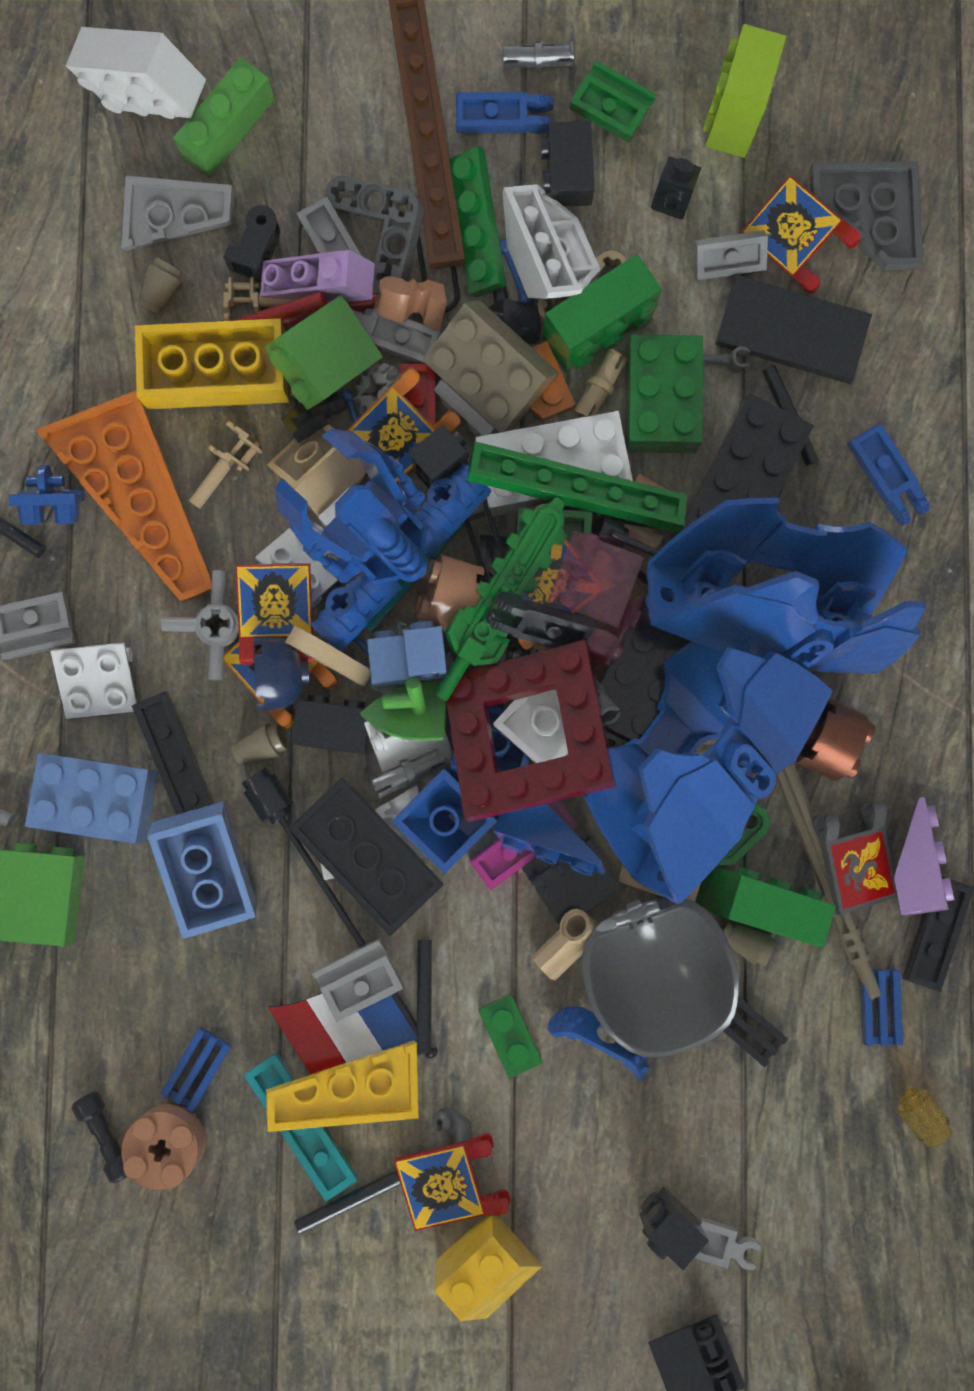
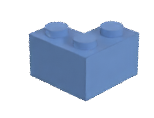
[367,621,447,687]

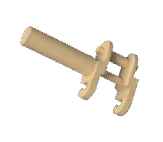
[223,277,293,321]
[189,421,263,509]

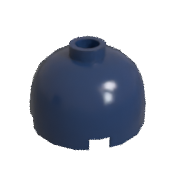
[254,637,309,711]

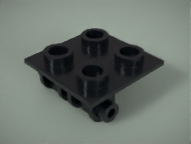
[522,827,622,925]
[648,1314,746,1391]

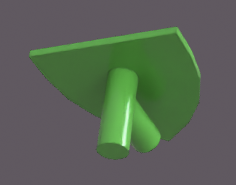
[360,677,446,741]

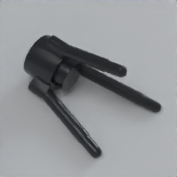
[591,514,660,584]

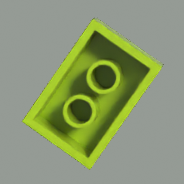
[703,24,787,158]

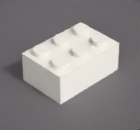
[66,27,206,119]

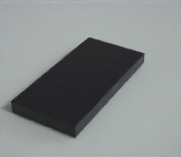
[715,274,872,384]
[288,777,444,936]

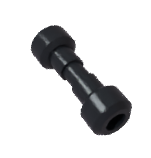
[71,1091,127,1183]

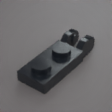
[485,591,596,648]

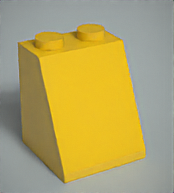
[434,1215,542,1321]

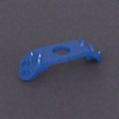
[547,1006,649,1080]

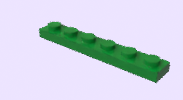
[467,441,687,533]

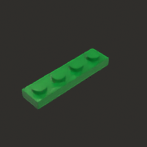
[449,146,506,298]

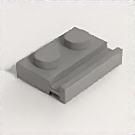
[0,592,77,660]
[312,938,404,1022]

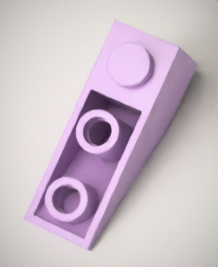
[260,250,375,302]
[894,797,954,916]

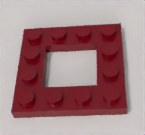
[443,640,617,822]

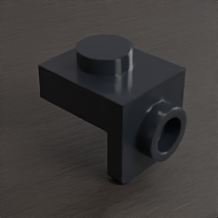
[651,156,702,219]
[488,298,540,344]

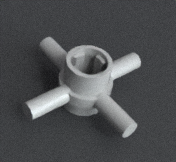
[161,570,239,681]

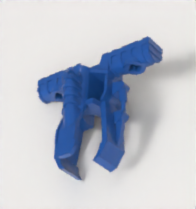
[275,429,492,652]

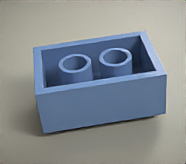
[25,753,158,844]
[147,801,257,939]

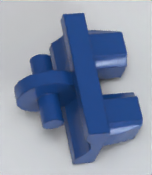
[8,465,85,525]

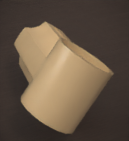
[532,909,601,981]

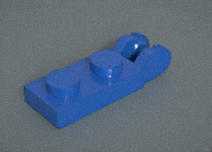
[456,92,554,134]
[847,423,930,526]

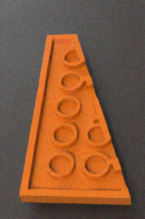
[36,390,212,603]

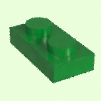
[478,993,542,1079]

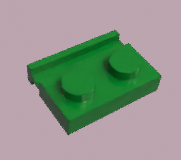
[569,60,656,143]

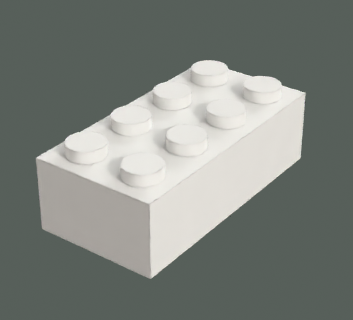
[475,411,633,516]

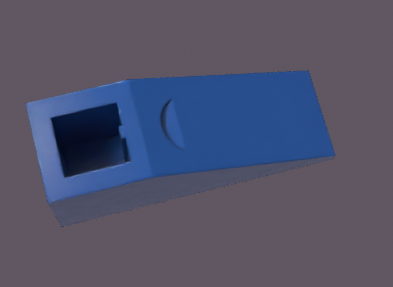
[494,804,606,876]

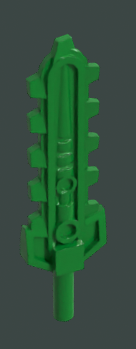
[434,496,568,702]

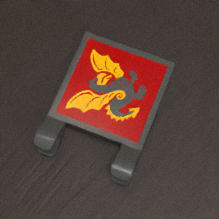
[812,801,898,915]

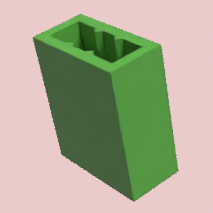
[264,294,383,410]
[0,843,85,947]

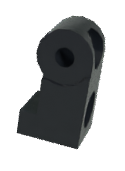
[223,205,281,282]

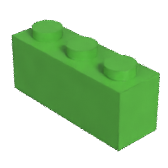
[173,56,275,179]

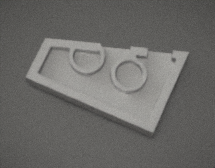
[121,175,235,251]

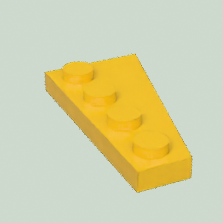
[266,1040,419,1132]

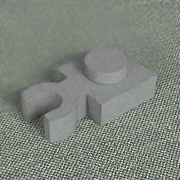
[694,1216,761,1271]

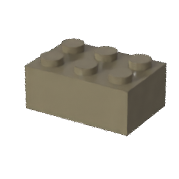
[422,300,559,433]

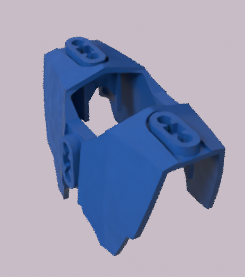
[645,498,926,674]
[583,641,833,904]

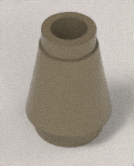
[137,257,182,315]
[231,722,289,766]
[723,919,778,967]

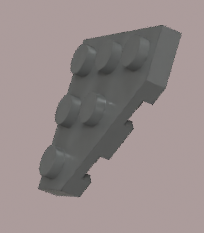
[809,161,923,270]

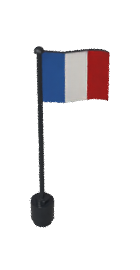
[241,768,438,1075]

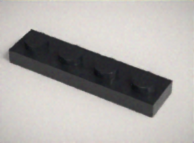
[131,691,215,815]

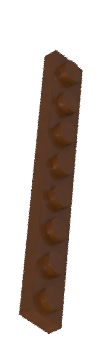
[388,0,465,270]

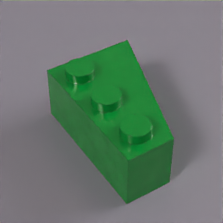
[695,867,836,948]

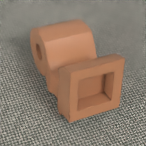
[374,276,447,331]

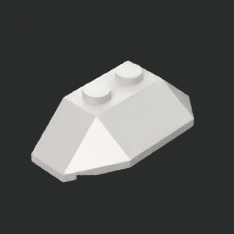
[503,184,601,299]

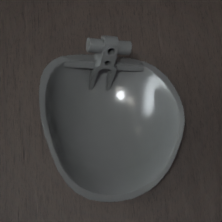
[582,898,739,1058]

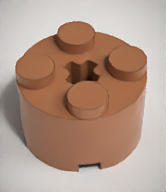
[412,554,484,632]
[121,1102,207,1190]

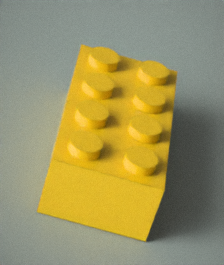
[134,319,290,410]

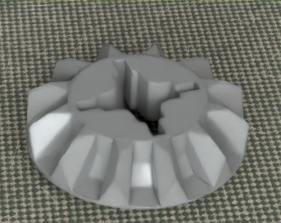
[353,362,401,414]

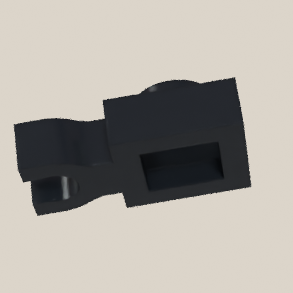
[281,391,348,443]

